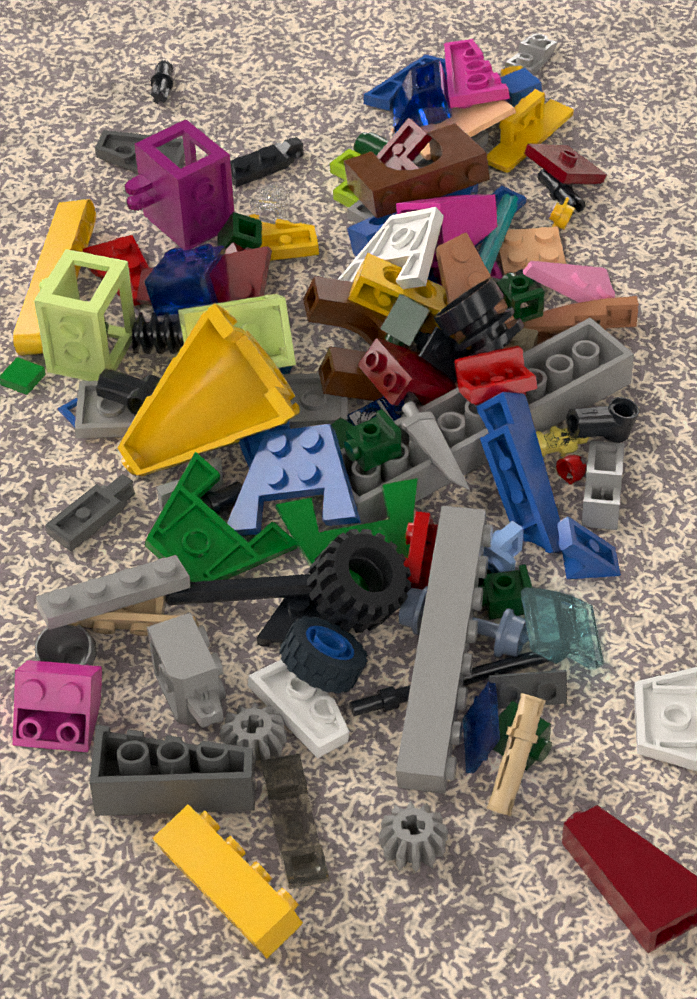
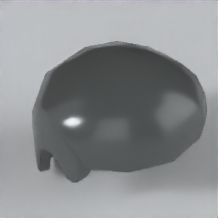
[35,625,97,666]

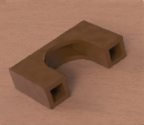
[344,123,490,219]
[303,276,391,404]

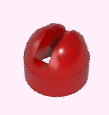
[556,454,587,485]

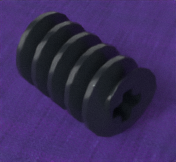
[132,312,184,354]

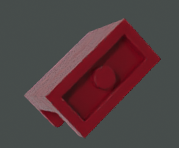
[358,338,457,406]

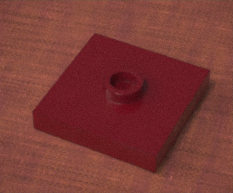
[524,144,607,184]

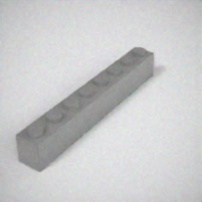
[396,506,493,794]

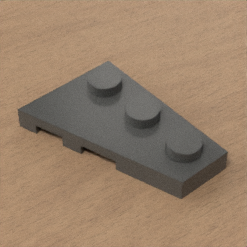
[95,130,185,173]

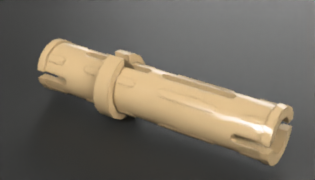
[486,693,546,816]

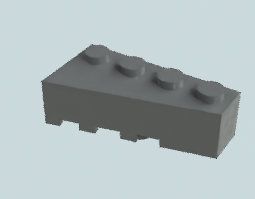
[89,725,256,816]

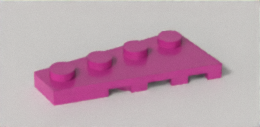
[444,39,510,109]

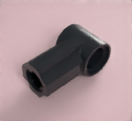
[96,368,161,416]
[566,397,639,443]

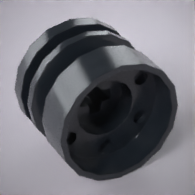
[434,277,525,358]

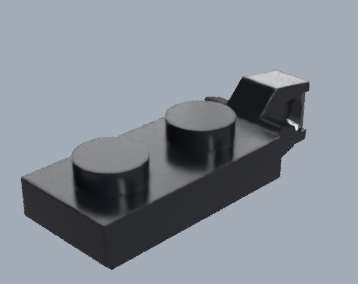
[230,137,304,187]

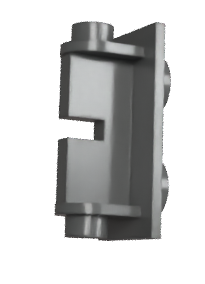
[487,668,567,709]

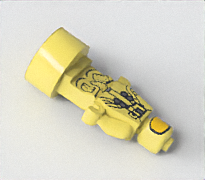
[536,426,589,458]

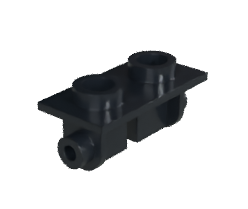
[414,327,468,384]

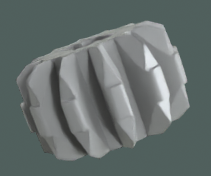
[220,702,287,767]
[379,800,448,873]

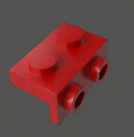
[455,346,537,405]
[404,511,438,590]

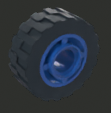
[279,616,368,694]

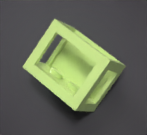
[34,249,136,381]
[178,294,296,368]

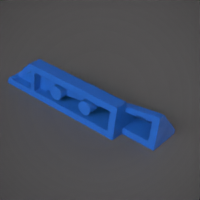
[476,392,562,553]

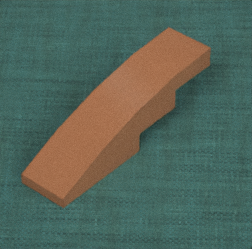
[523,296,639,345]

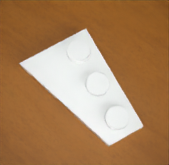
[248,660,350,758]

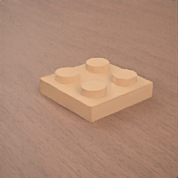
[498,227,566,276]

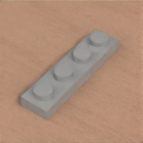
[36,555,190,630]

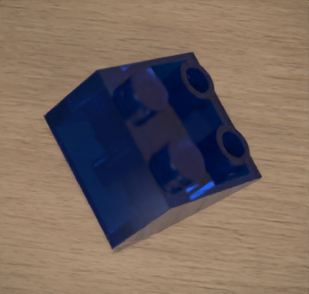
[393,59,452,133]

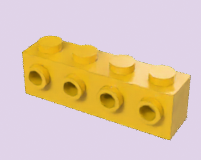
[152,804,303,959]

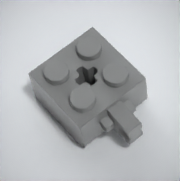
[147,612,226,728]

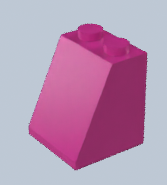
[396,194,498,268]

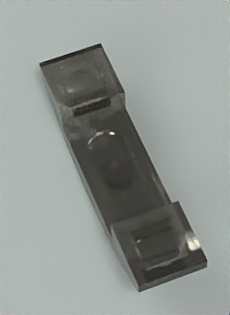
[261,754,330,889]

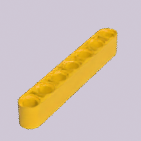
[13,199,96,356]

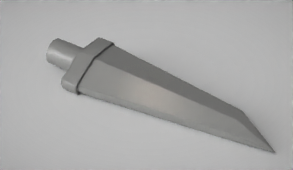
[400,402,470,490]

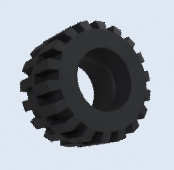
[307,529,412,633]

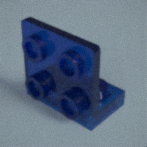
[144,244,225,316]

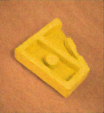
[249,214,319,261]

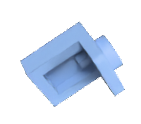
[483,521,523,573]

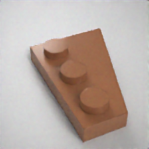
[435,232,514,341]

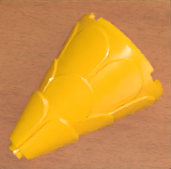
[117,303,300,476]

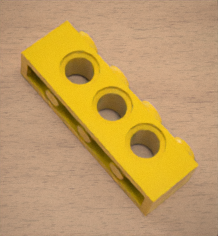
[348,252,471,350]

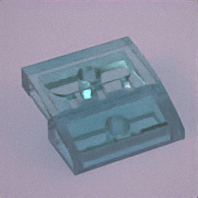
[521,587,604,670]

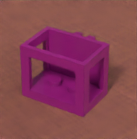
[124,119,235,252]

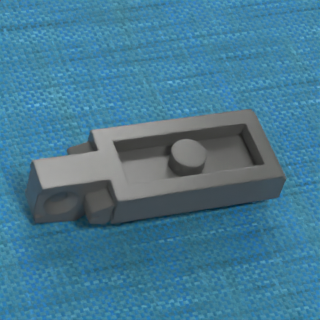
[45,474,135,551]

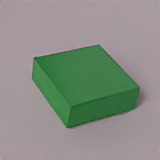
[0,357,46,395]

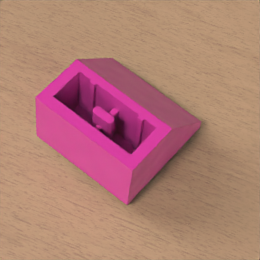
[12,660,102,752]

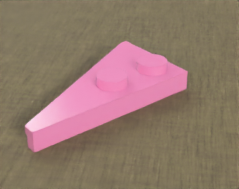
[523,261,615,303]

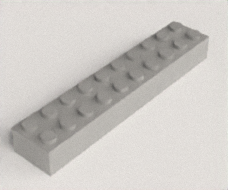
[322,318,634,526]

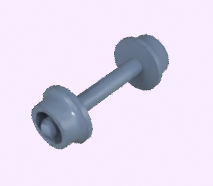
[399,586,529,658]

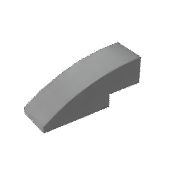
[582,440,625,530]

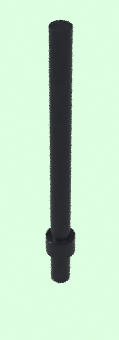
[349,642,569,716]

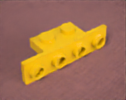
[487,89,574,173]

